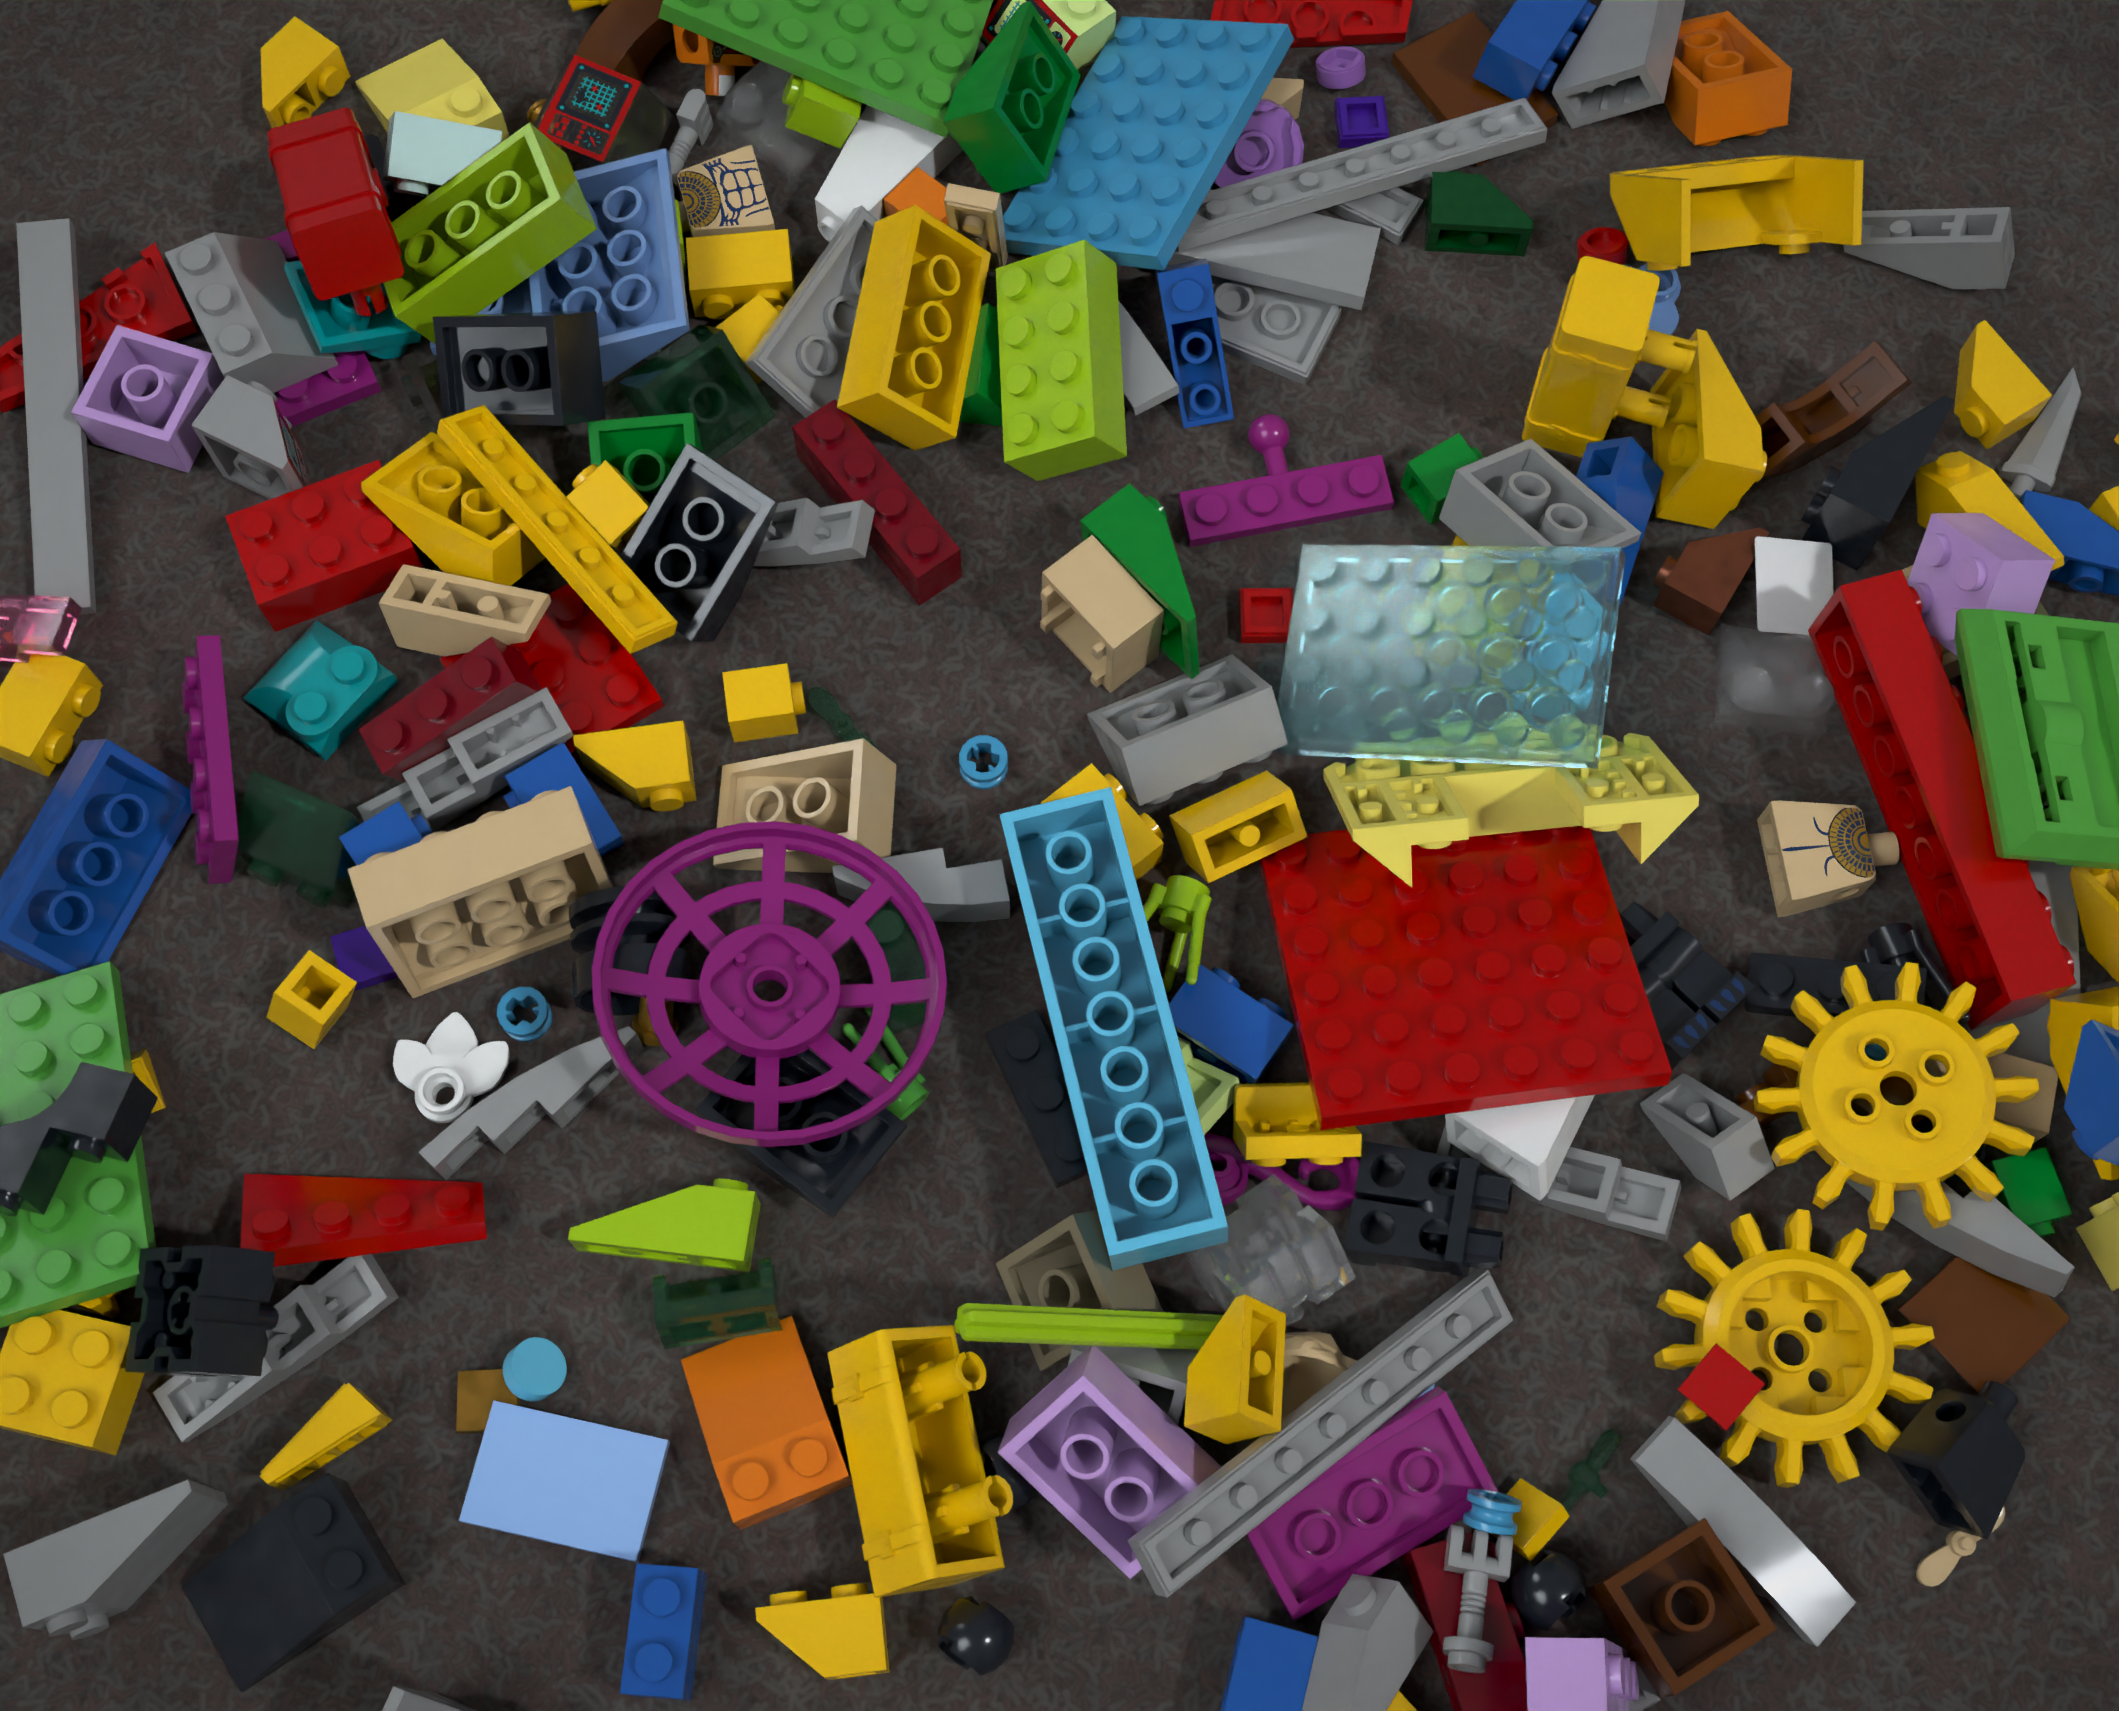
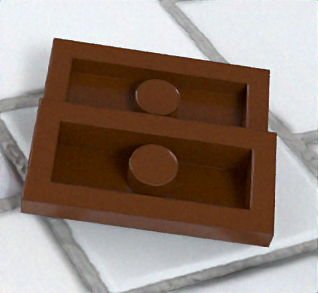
[1897,1255,2071,1392]

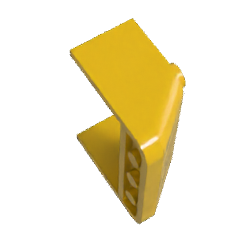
[1610,155,1863,271]

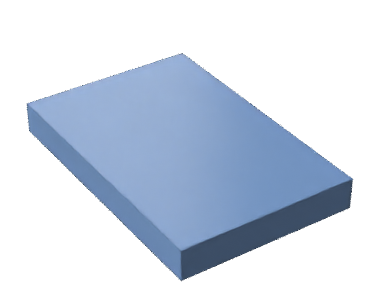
[459,1400,670,1563]

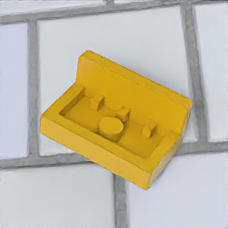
[1233,1082,1362,1167]

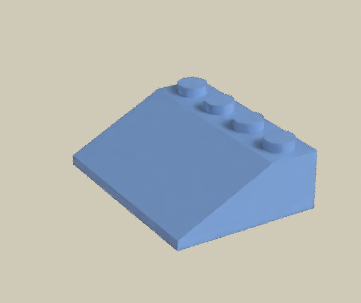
[529,148,690,382]

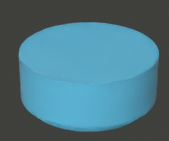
[503,1337,567,1402]

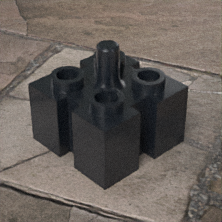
[125,1245,279,1377]

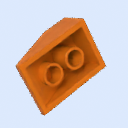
[1664,11,1792,146]
[681,1316,853,1530]

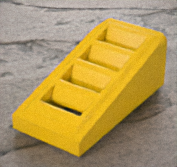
[259,1383,392,1490]

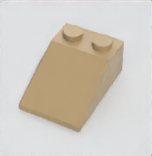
[713,738,897,873]

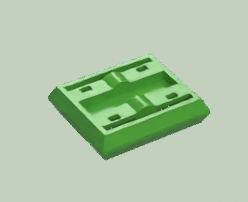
[1954,608,2119,870]

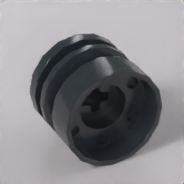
[569,886,693,1016]

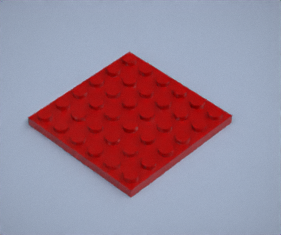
[1258,826,1672,1131]

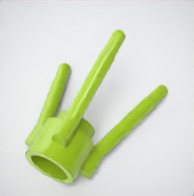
[1143,875,1212,993]

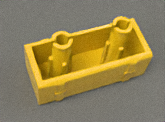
[1522,256,1698,458]
[827,1325,1013,1598]

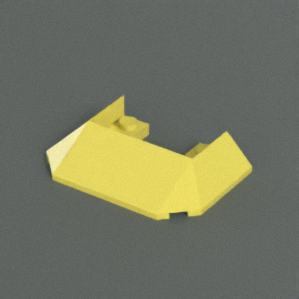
[1323,724,1699,887]

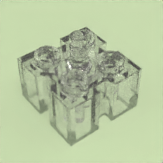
[1185,1174,1356,1326]

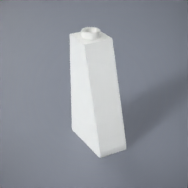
[815,105,963,243]
[1445,1095,1595,1201]

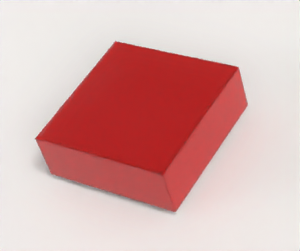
[1238,588,1295,643]
[1677,1343,1765,1431]

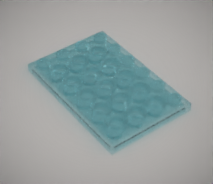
[1274,545,1625,769]

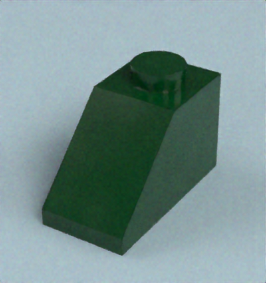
[1425,171,1533,257]

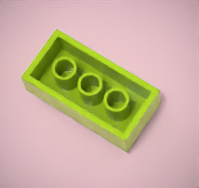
[383,122,597,344]
[996,239,1127,481]

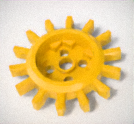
[1754,962,2040,1231]
[1654,1209,1934,1488]

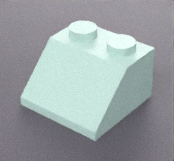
[382,111,502,197]

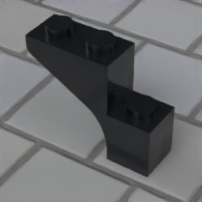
[0,1062,158,1216]

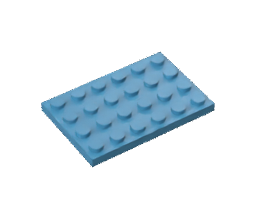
[1003,16,1294,270]

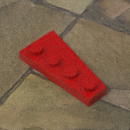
[1210,0,1413,48]
[0,242,198,414]
[240,1174,487,1267]

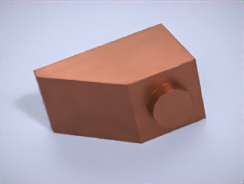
[1653,527,1770,636]

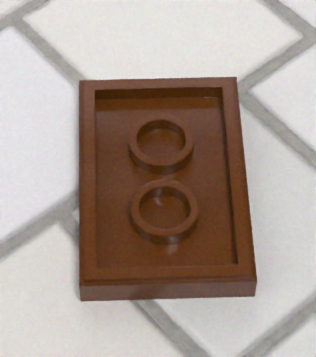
[1391,11,1558,168]

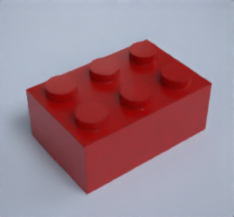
[225,460,424,632]

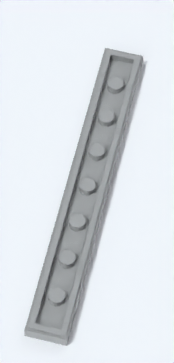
[1176,98,1548,253]
[16,218,96,619]
[1127,1269,1513,1598]

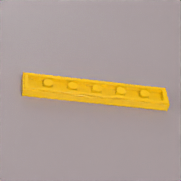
[437,405,678,654]

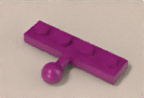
[1177,414,1394,547]

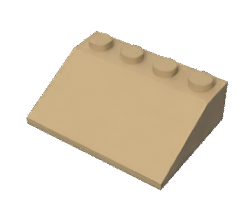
[347,786,613,998]

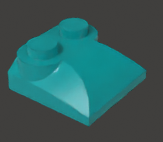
[284,260,421,359]
[243,620,398,761]

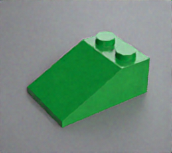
[943,1,1081,194]
[1080,483,1200,680]

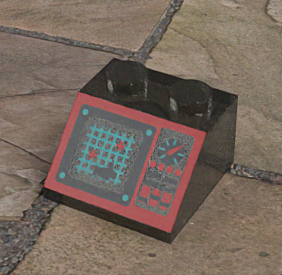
[533,54,674,172]

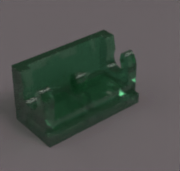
[653,1257,782,1349]

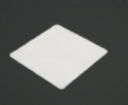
[1755,536,1834,635]

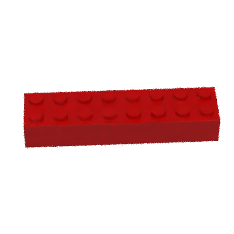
[1808,569,2076,1030]

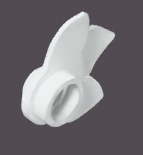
[393,1012,509,1123]

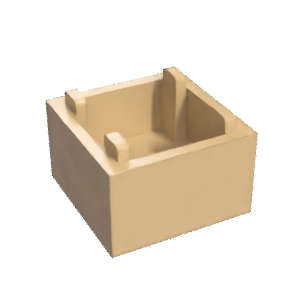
[1040,535,1164,693]

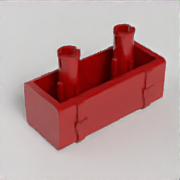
[267,108,404,316]

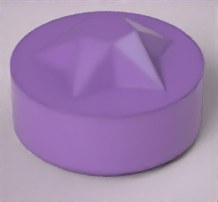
[1316,46,1366,89]

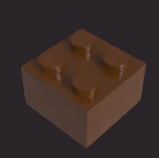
[1588,1518,1777,1698]

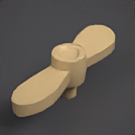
[1916,1506,2005,1587]

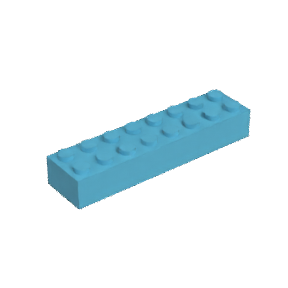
[999,787,1228,1271]

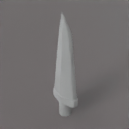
[1999,367,2082,500]

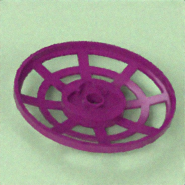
[592,821,947,1147]

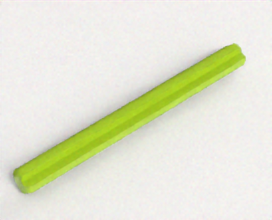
[954,1303,1223,1350]

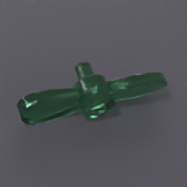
[808,687,877,749]
[1559,1429,1622,1514]

